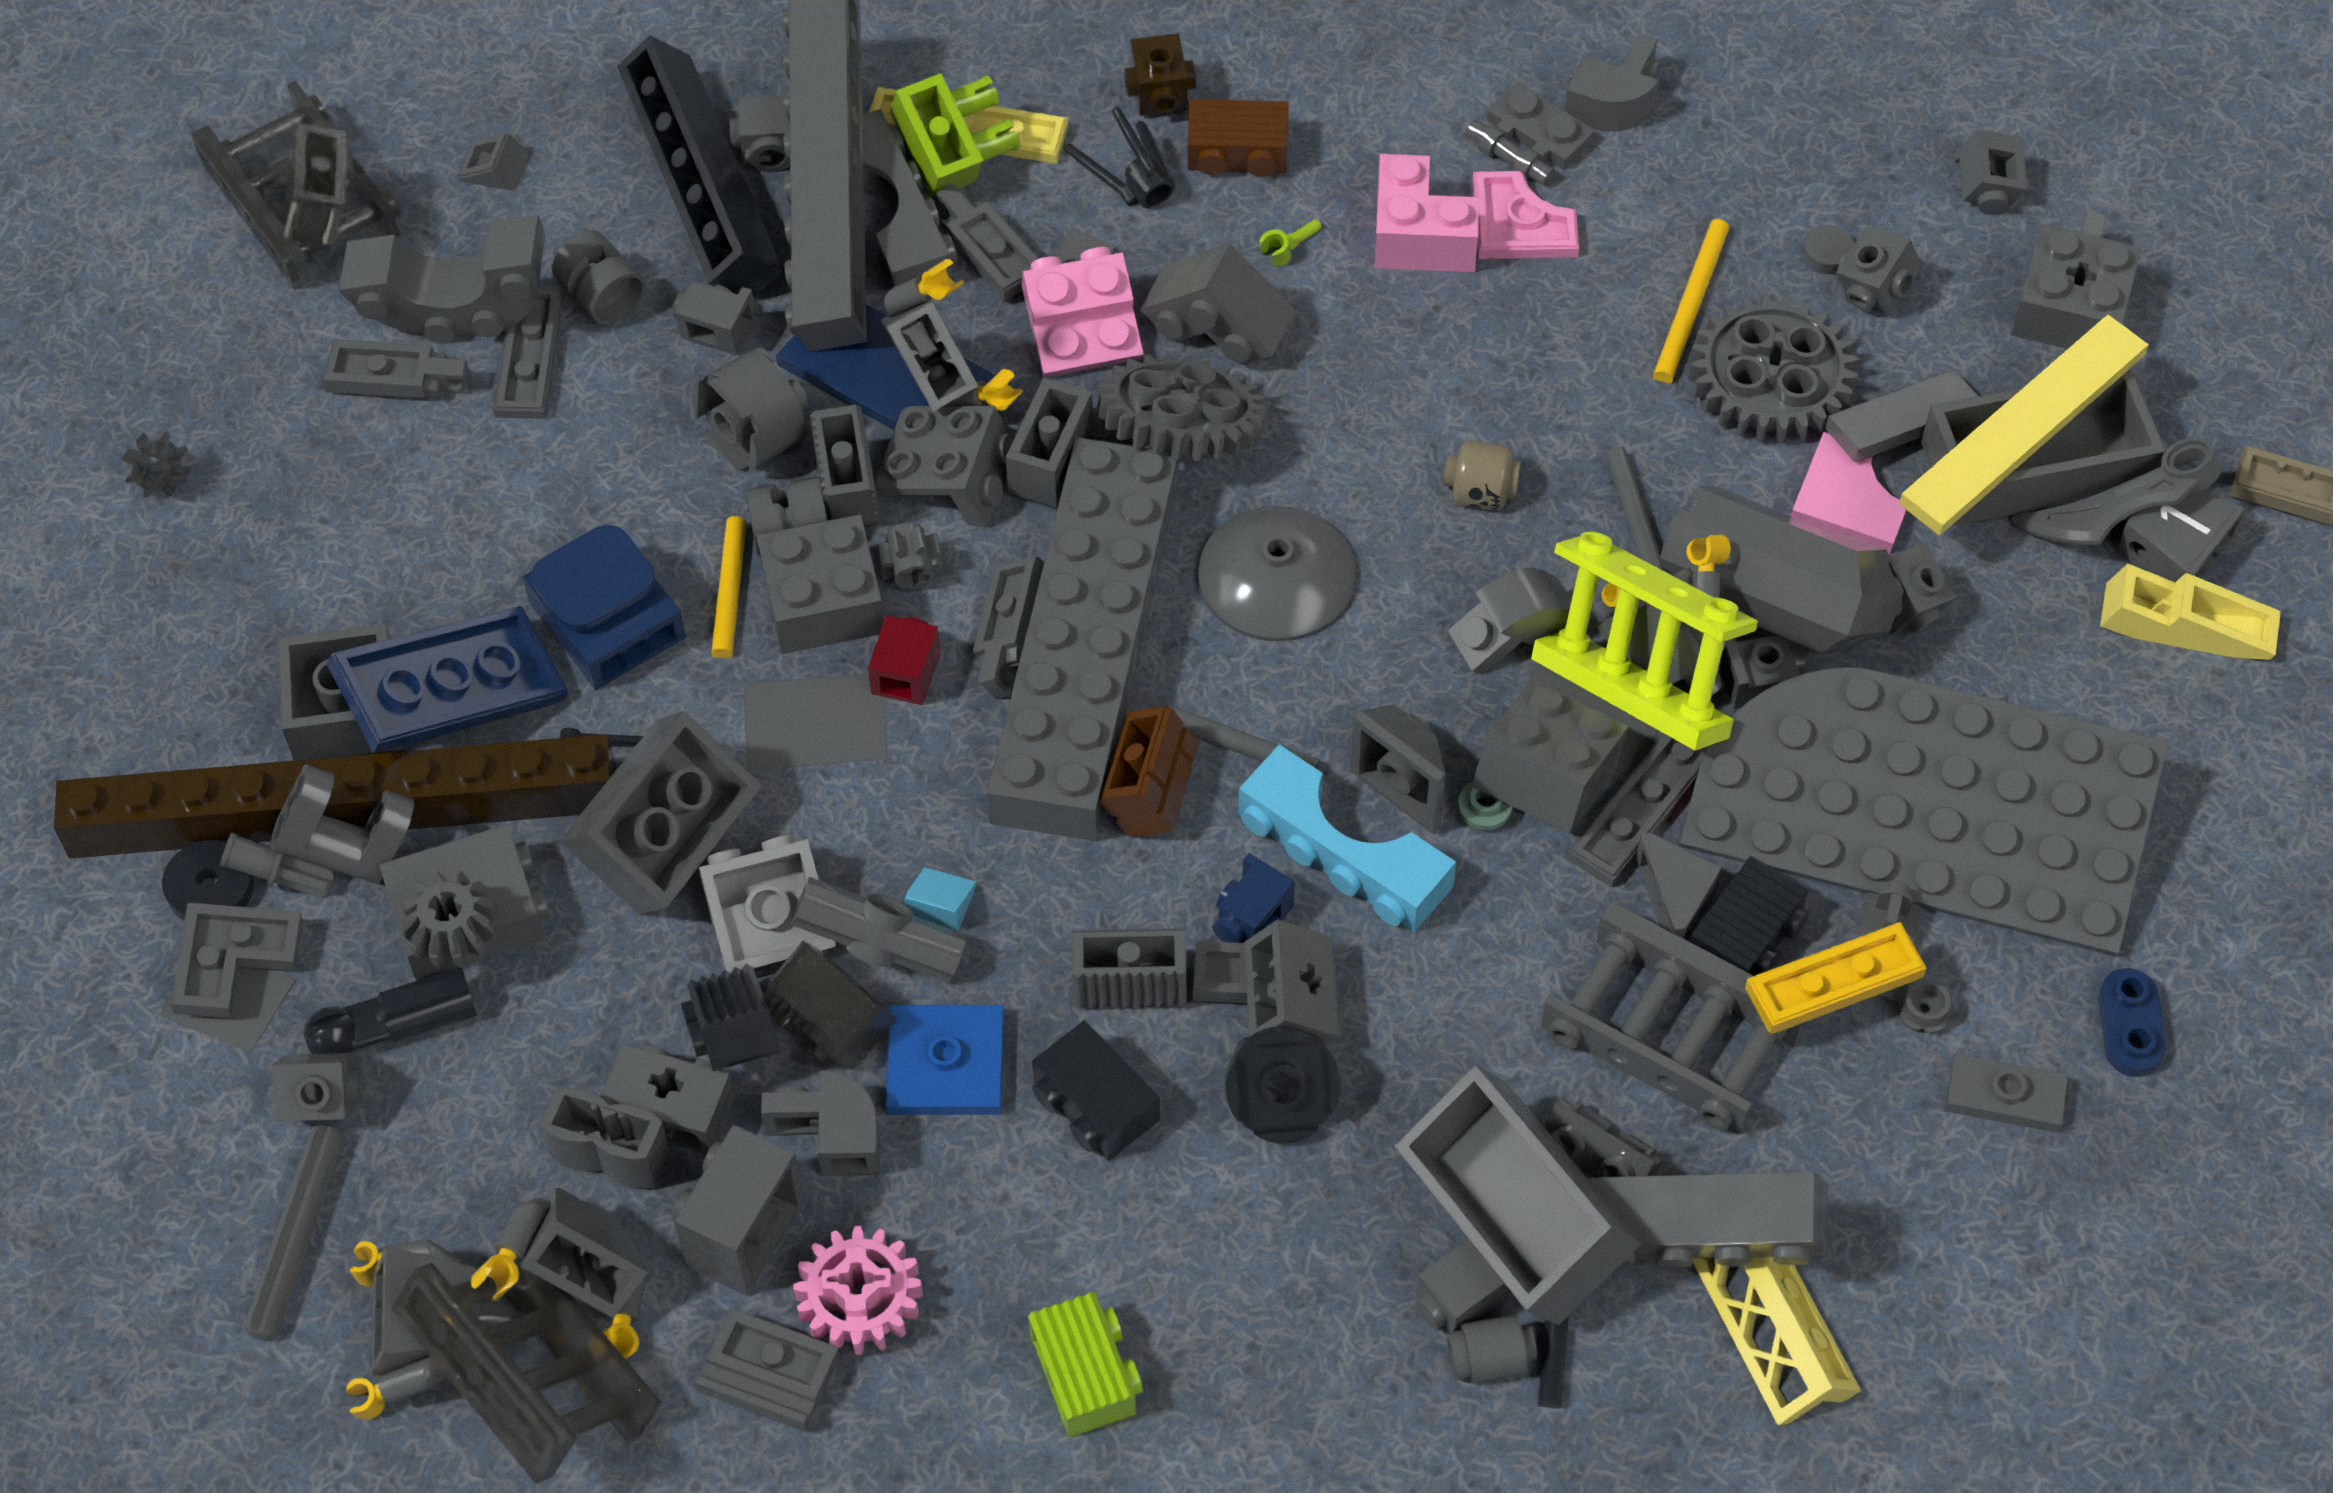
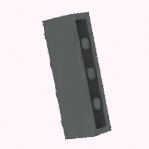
[1587,1171,1829,1269]

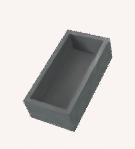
[1921,368,2166,526]
[1395,1065,1642,1326]

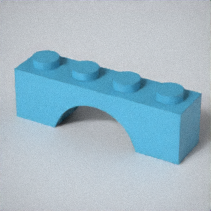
[1238,744,1456,932]

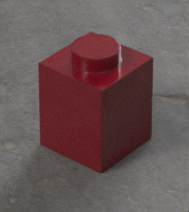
[868,615,941,705]

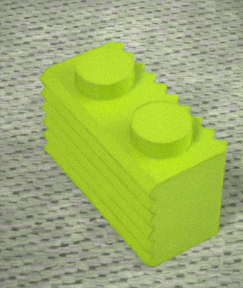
[1028,1292,1143,1438]

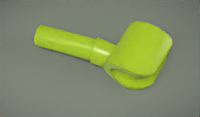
[1259,219,1322,267]

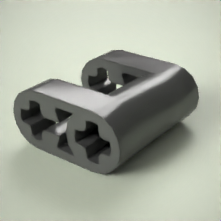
[270,764,414,884]

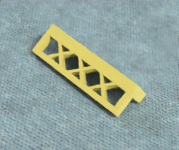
[1693,1257,1861,1426]

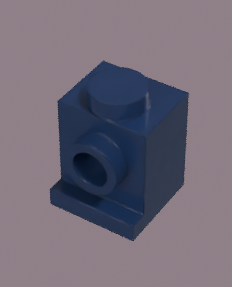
[1212,853,1295,943]

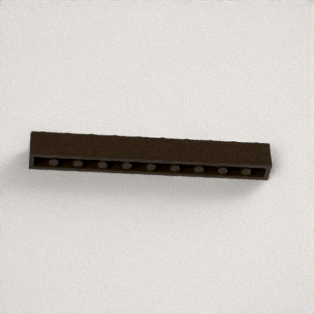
[54,734,616,859]

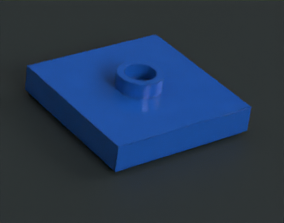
[886,1005,1004,1115]

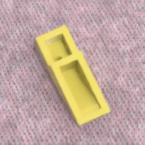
[2100,564,2281,660]

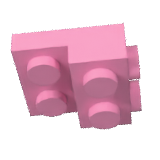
[1022,247,1144,378]

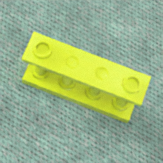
[1531,532,1758,751]

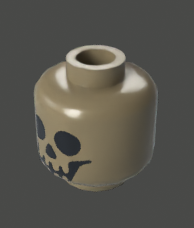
[1443,440,1521,511]

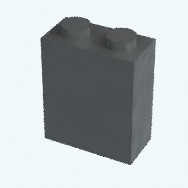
[379,824,550,981]

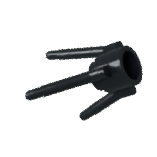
[1064,107,1175,209]

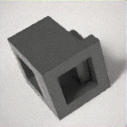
[1954,129,2027,214]
[673,280,758,356]
[1719,635,1806,710]

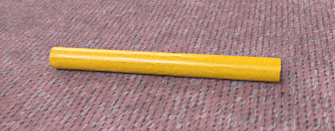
[1653,219,1730,384]

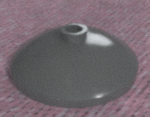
[1198,506,1356,642]

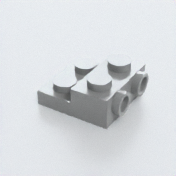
[699,835,836,973]

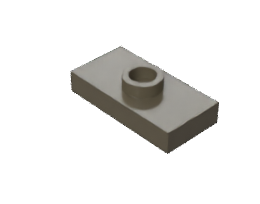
[2229,445,2333,526]

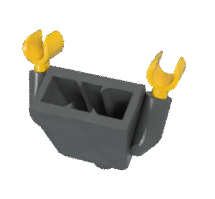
[881,259,1023,411]
[1596,534,1731,695]
[471,1187,648,1366]
[346,1240,512,1420]

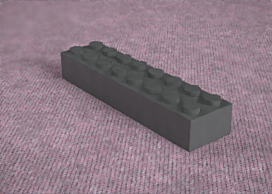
[987,437,1179,841]

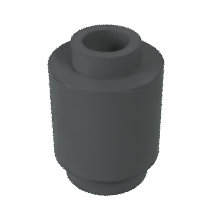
[1447,1314,1537,1383]

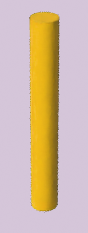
[711,516,747,658]

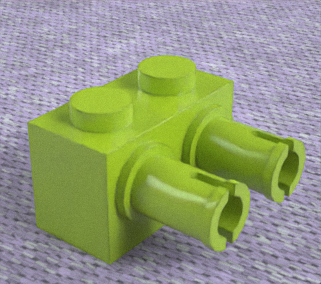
[890,73,1020,199]

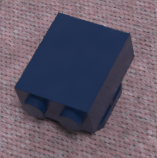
[522,525,686,690]

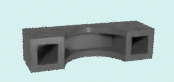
[862,109,957,289]

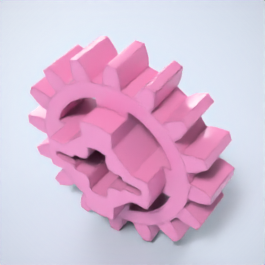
[793,1226,923,1355]

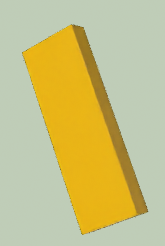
[1745,922,1927,1035]

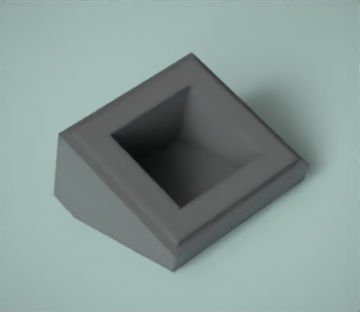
[457,133,529,191]

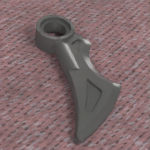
[2012,437,2221,545]

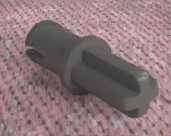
[219,832,334,897]

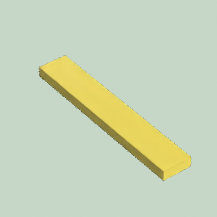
[1899,315,2149,536]

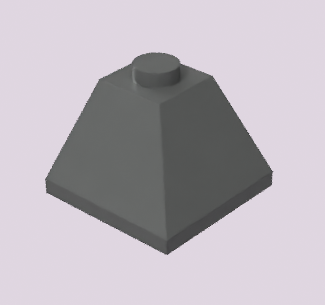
[1350,704,1445,834]

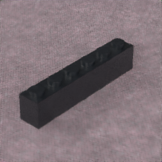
[617,35,784,298]

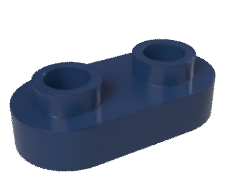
[2098,968,2166,1077]

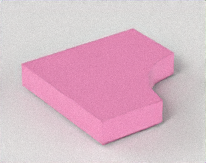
[1473,171,1579,259]
[1791,432,1906,554]

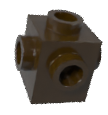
[1124,33,1196,116]

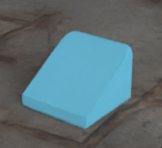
[904,867,977,931]

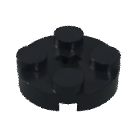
[1225,1026,1341,1143]

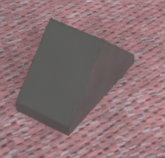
[1636,833,1722,941]

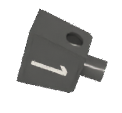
[2117,490,2245,582]

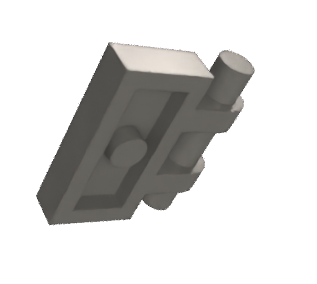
[1465,81,1595,186]

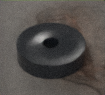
[162,840,254,921]

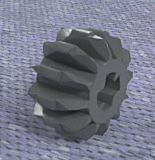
[401,871,499,969]

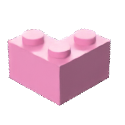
[1375,154,1479,272]

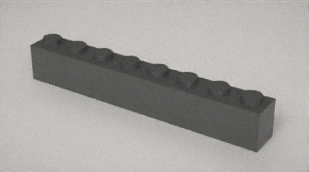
[782,0,867,352]

